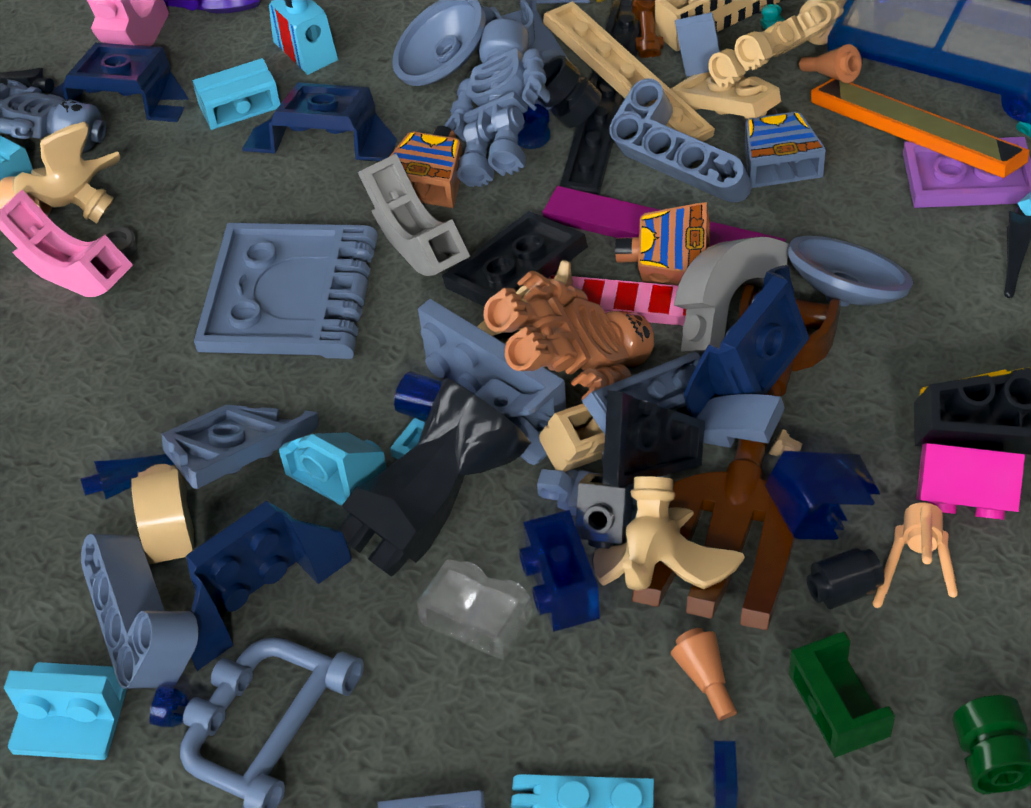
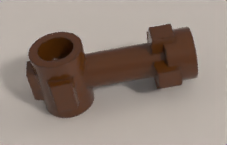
[631,0,664,58]

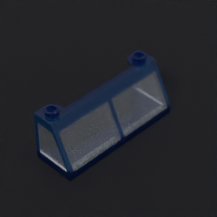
[828,0,1031,124]

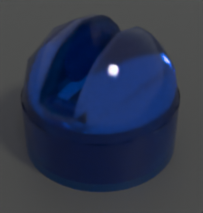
[149,685,189,728]

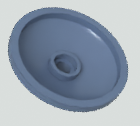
[392,0,486,86]
[787,236,913,306]

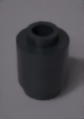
[807,548,885,609]

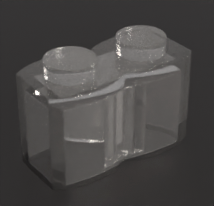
[417,560,532,660]

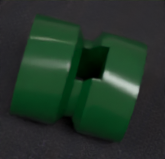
[952,695,1031,795]

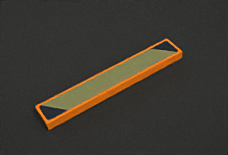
[811,78,1030,178]

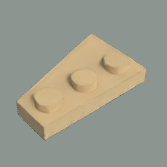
[671,72,781,120]

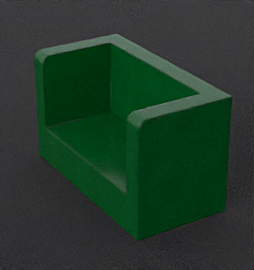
[789,632,895,758]

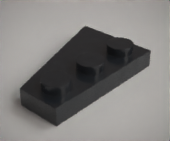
[602,390,705,487]

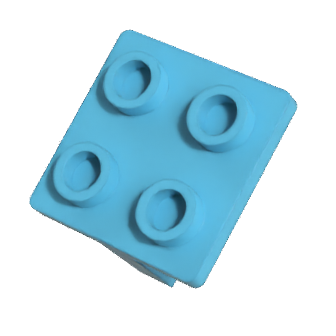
[4,662,127,760]

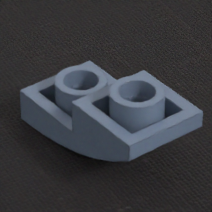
[697,394,785,448]

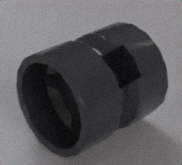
[537,55,602,128]

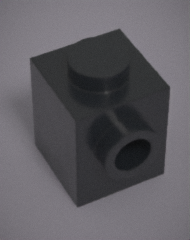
[575,473,634,549]

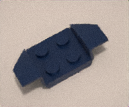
[51,42,189,122]
[242,83,397,161]
[683,265,809,418]
[186,501,352,671]

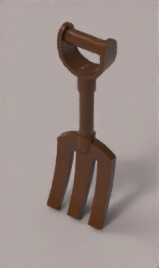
[632,284,841,630]

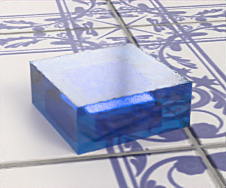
[713,741,738,808]

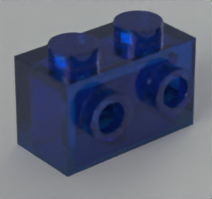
[518,510,600,632]

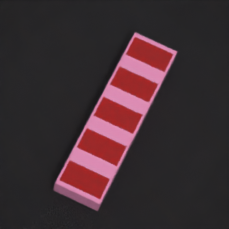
[547,274,687,326]

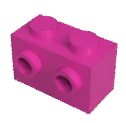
[916,443,1025,520]

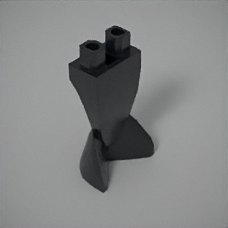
[339,379,531,577]

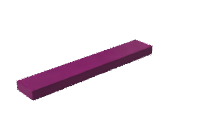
[543,186,786,247]

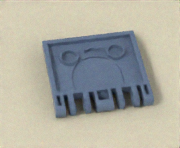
[194,223,378,359]

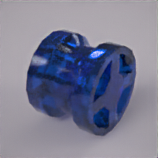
[517,104,551,149]

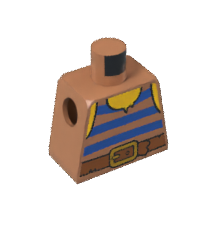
[389,126,463,208]
[615,202,710,286]

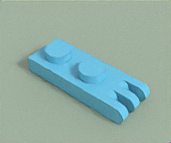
[511,774,654,808]

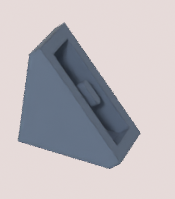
[675,12,722,77]

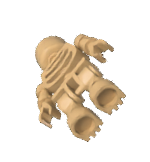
[708,0,853,88]

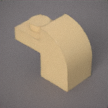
[131,464,194,564]

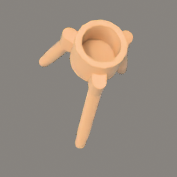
[873,502,958,608]

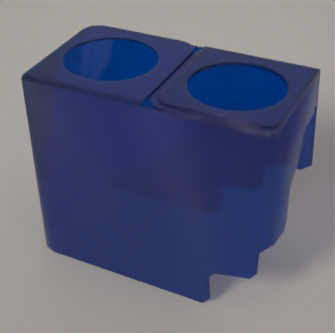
[765,451,880,540]

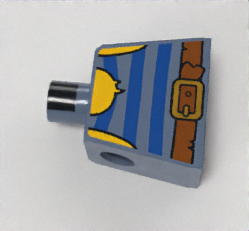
[744,107,826,188]

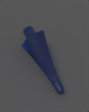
[80,454,174,499]

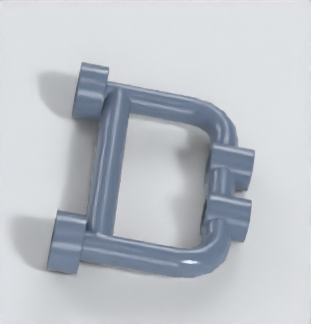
[180,637,364,808]

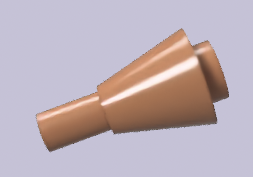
[799,44,862,83]
[671,628,737,721]

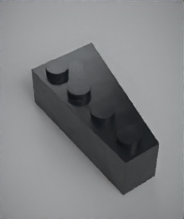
[914,368,1031,455]

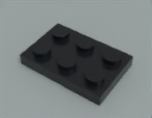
[442,211,588,307]

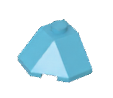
[279,432,387,506]

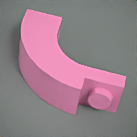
[87,0,169,46]
[0,190,133,297]

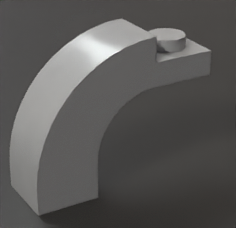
[357,154,470,276]
[674,237,790,355]

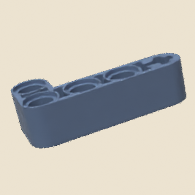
[610,78,752,202]
[81,534,198,689]

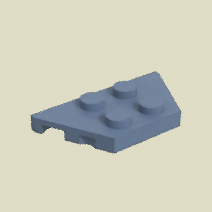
[162,405,318,489]

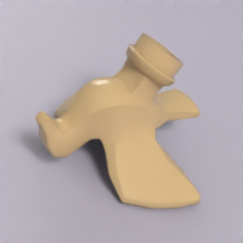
[13,122,120,224]
[593,476,745,591]

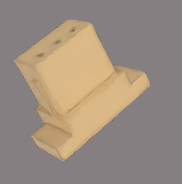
[768,429,803,459]

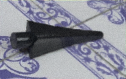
[0,68,54,93]
[1004,206,1031,298]

